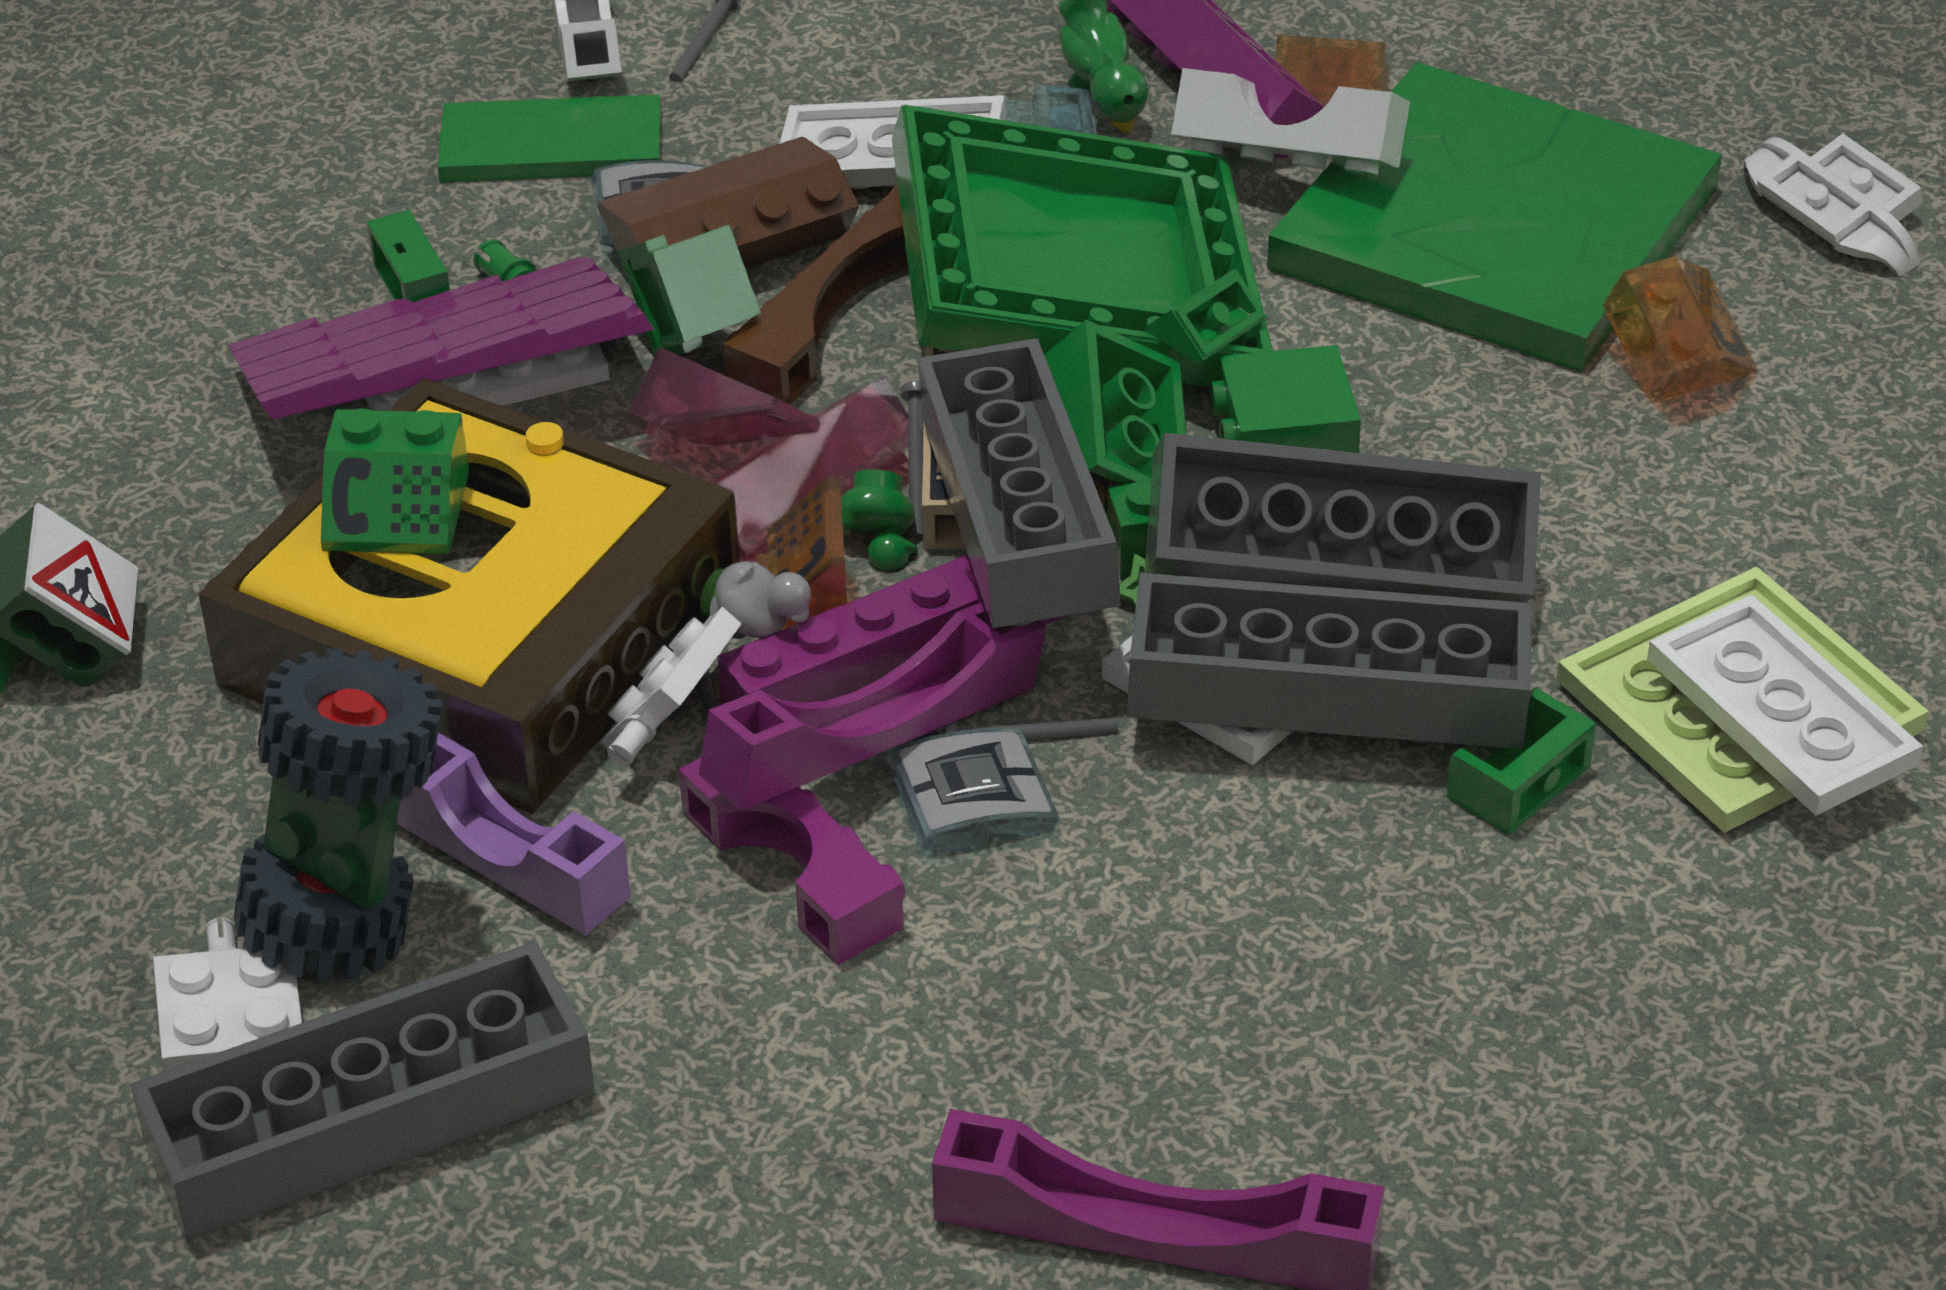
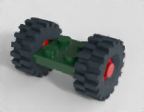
[234,649,443,981]

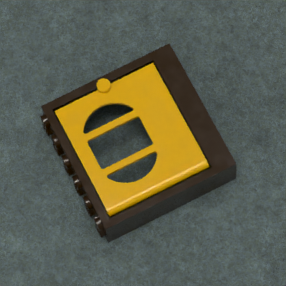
[198,378,740,814]

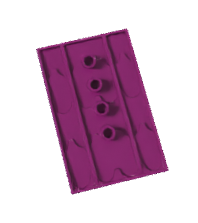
[228,258,654,419]

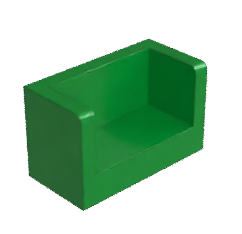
[1447,688,1596,835]

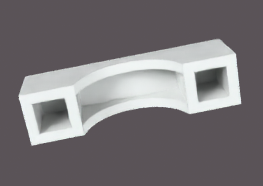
[1171,68,1410,176]

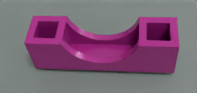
[678,757,906,965]

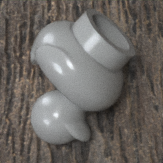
[710,561,811,639]

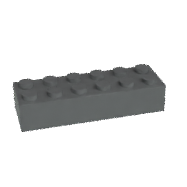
[917,338,1121,628]
[1145,433,1541,603]
[1127,573,1531,749]
[130,941,595,1241]

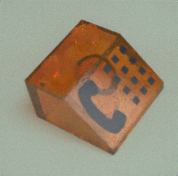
[1603,256,1758,404]
[756,477,847,629]

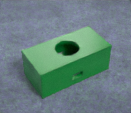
[367,209,450,302]

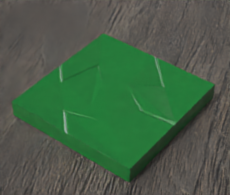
[1267,62,1722,372]
[892,105,1273,387]

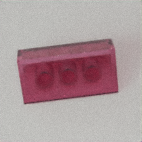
[710,376,909,562]

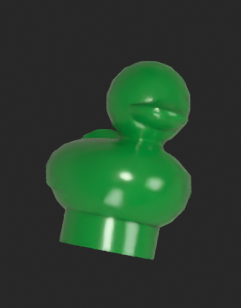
[836,469,918,571]

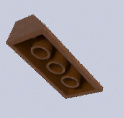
[597,136,859,269]

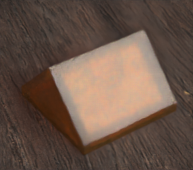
[1275,34,1388,107]

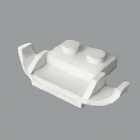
[1743,134,1923,276]

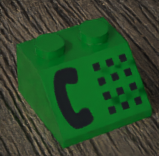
[321,408,469,554]

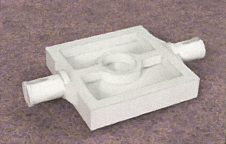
[600,607,741,767]
[153,918,302,1072]

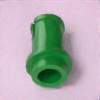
[473,239,537,282]

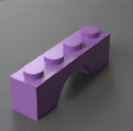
[397,733,631,936]

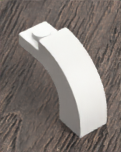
[553,0,622,82]

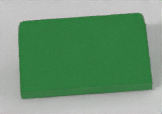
[1145,268,1267,364]

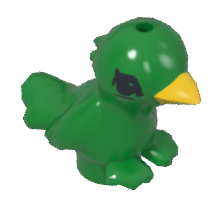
[1059,0,1148,133]

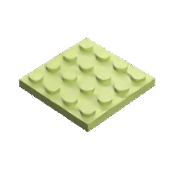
[1556,566,1929,833]

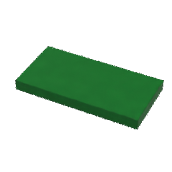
[437,94,662,183]

